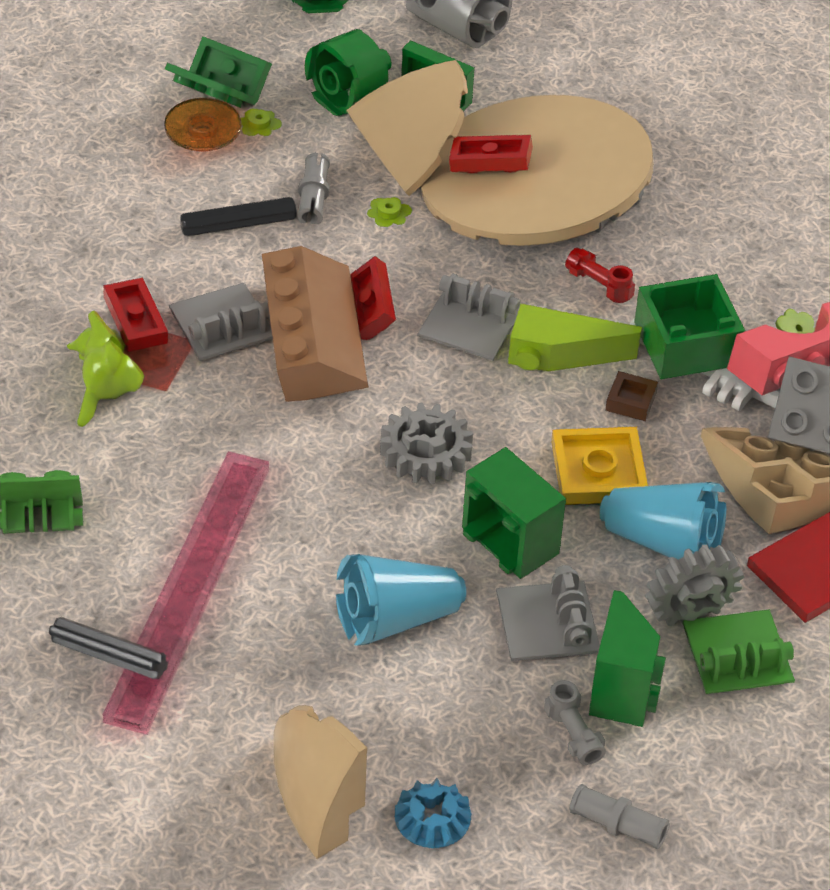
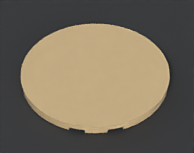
[421,95,654,246]

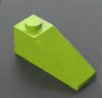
[508,304,642,372]

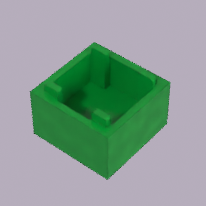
[634,274,746,380]
[462,447,566,579]

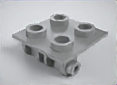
[417,273,521,361]
[169,283,273,361]
[768,356,830,454]
[496,565,600,661]

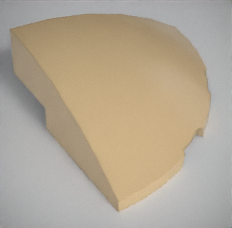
[346,60,468,196]
[701,427,830,534]
[273,705,367,859]

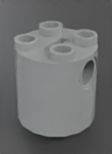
[406,0,513,48]

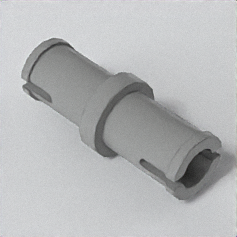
[297,152,330,224]
[569,784,670,849]

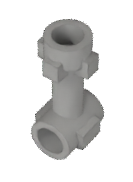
[544,680,606,765]

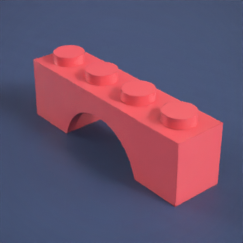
[727,302,830,395]

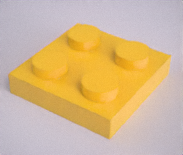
[551,427,648,505]

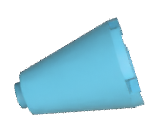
[600,482,727,560]
[336,554,466,646]

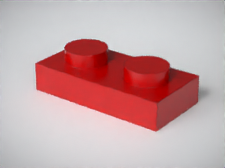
[449,135,533,173]
[350,256,396,340]
[103,277,168,352]

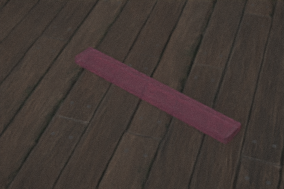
[103,451,269,735]

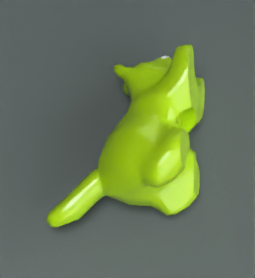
[67,311,144,427]

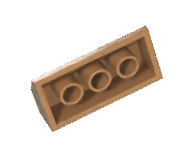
[262,246,369,402]

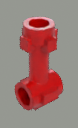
[565,247,635,303]

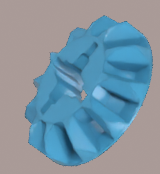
[394,778,472,848]

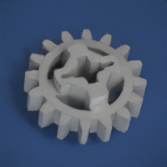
[380,403,473,485]
[645,545,744,626]

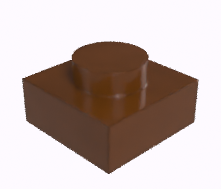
[605,371,658,422]

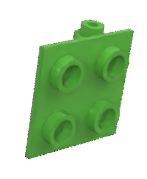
[0,470,83,534]
[683,609,795,694]

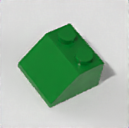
[589,590,666,727]

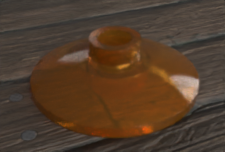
[164,98,241,152]

